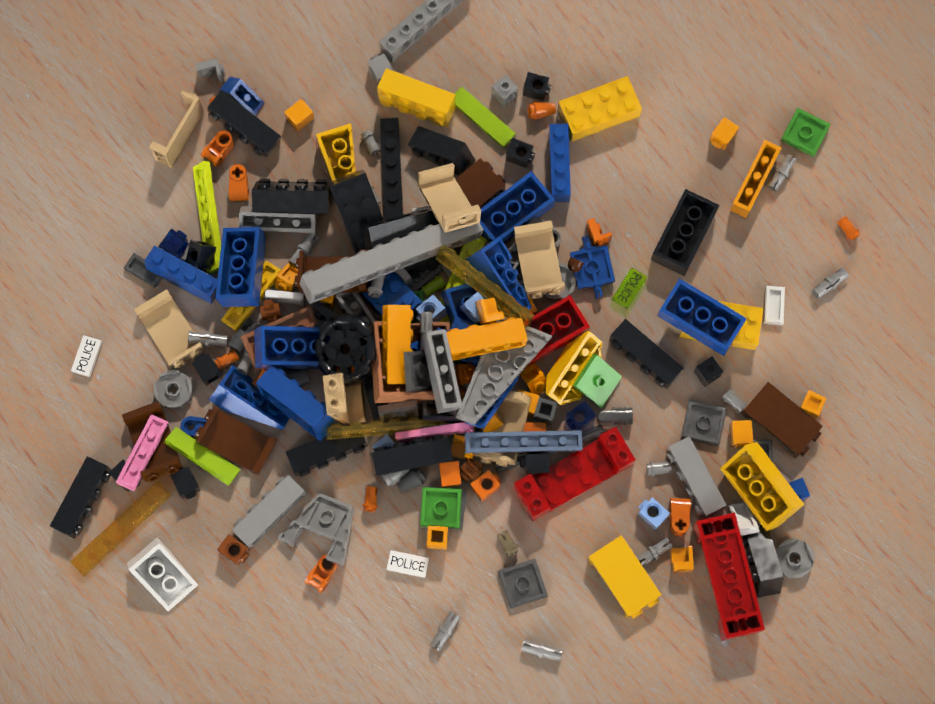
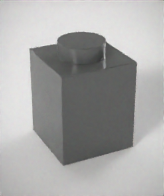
[533,397,558,425]

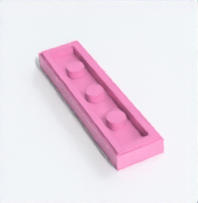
[116,414,169,491]
[395,422,475,443]

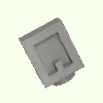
[196,59,225,82]

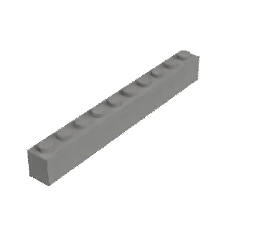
[300,223,484,304]

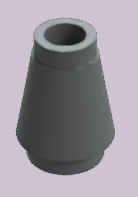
[397,468,427,493]

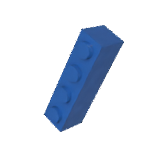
[549,124,571,202]
[144,245,218,304]

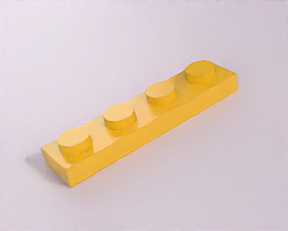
[221,260,281,332]

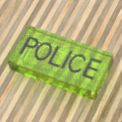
[612,267,647,309]

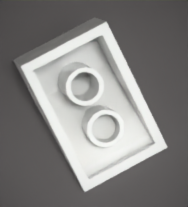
[127,538,198,611]

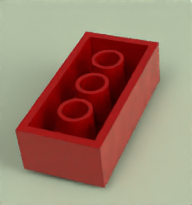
[523,295,590,368]

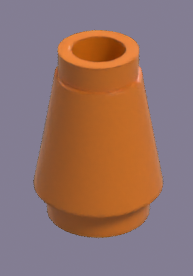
[527,102,556,120]

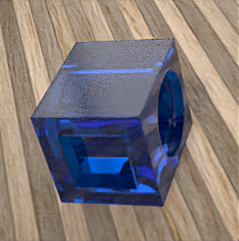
[158,228,188,258]
[565,400,597,431]

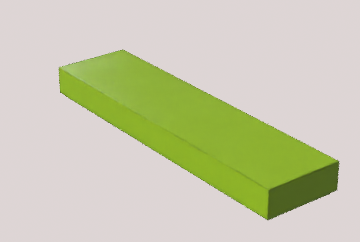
[454,86,516,149]
[164,427,240,486]

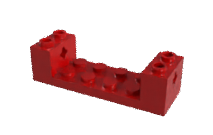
[513,426,636,522]
[693,513,765,641]

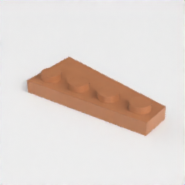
[240,306,317,372]

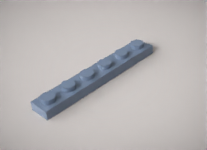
[464,430,583,453]

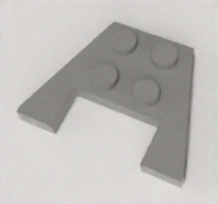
[277,493,354,567]

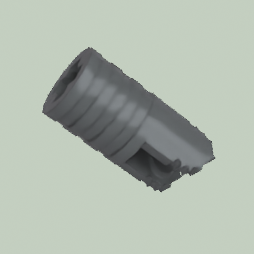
[227,319,260,354]
[597,407,633,425]

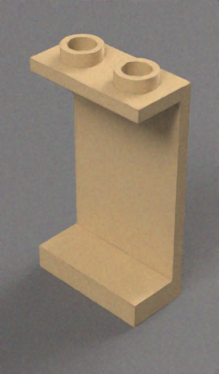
[149,90,204,168]
[417,163,481,233]
[514,220,565,299]
[134,289,205,370]
[323,373,367,426]
[473,391,532,467]

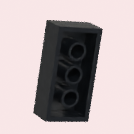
[327,169,384,254]
[252,178,332,213]
[651,189,720,276]

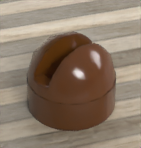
[567,257,584,273]

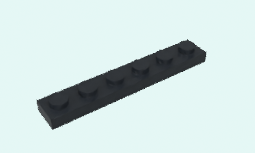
[380,118,403,219]

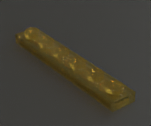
[436,245,534,329]
[326,417,445,440]
[70,481,172,577]

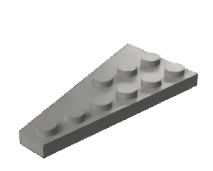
[456,317,552,425]

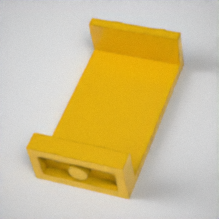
[588,535,661,619]

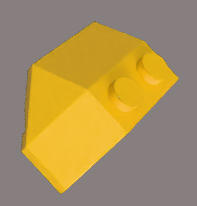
[546,331,602,405]

